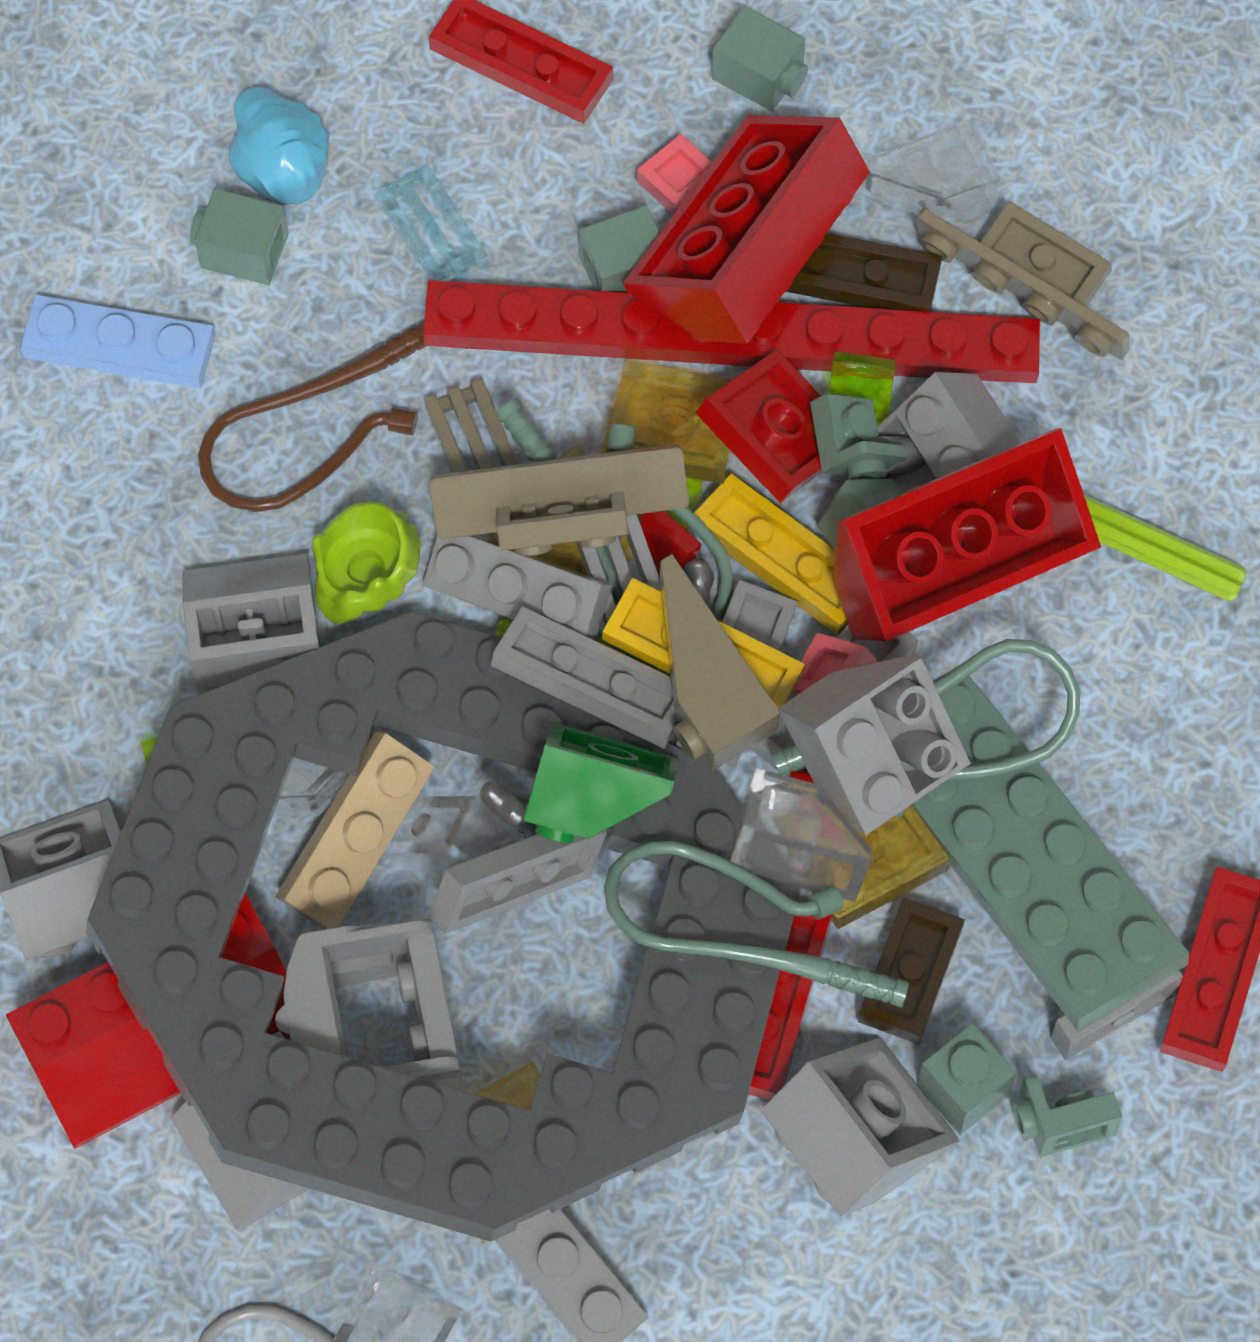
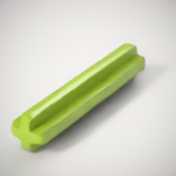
[1084,495,1247,601]

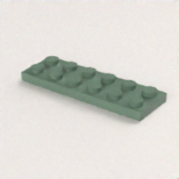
[907,676,1189,1031]

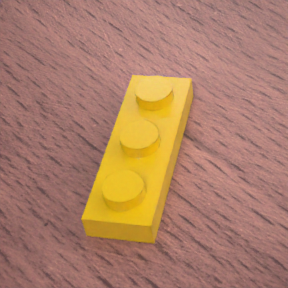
[694,473,848,636]
[602,578,805,715]

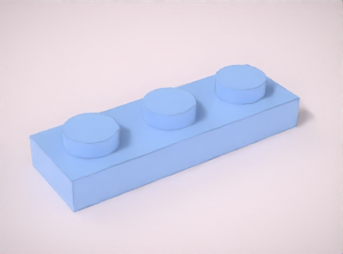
[20,294,216,389]

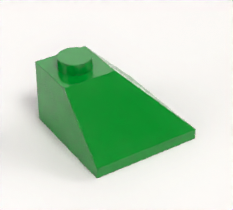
[524,723,679,843]

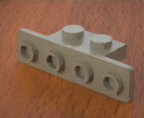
[916,201,1130,360]
[429,444,689,556]

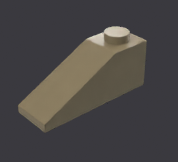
[660,554,781,772]

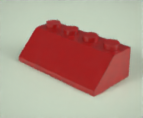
[622,115,870,344]
[833,428,1102,642]
[6,893,290,1149]

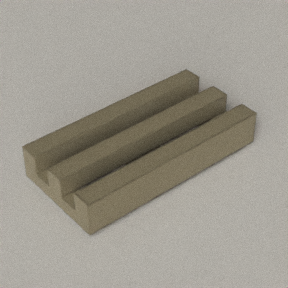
[424,378,518,473]

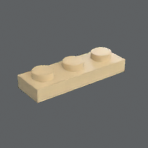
[275,731,435,930]

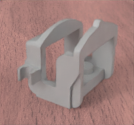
[276,918,462,1090]

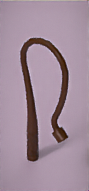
[197,320,427,512]

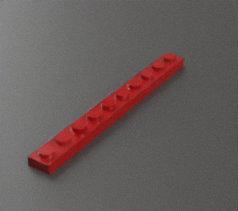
[423,280,1040,383]

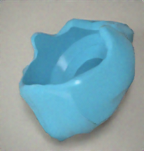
[229,86,329,205]

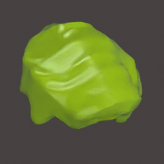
[312,500,422,624]

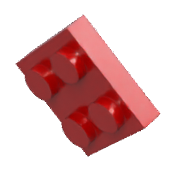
[695,349,822,503]

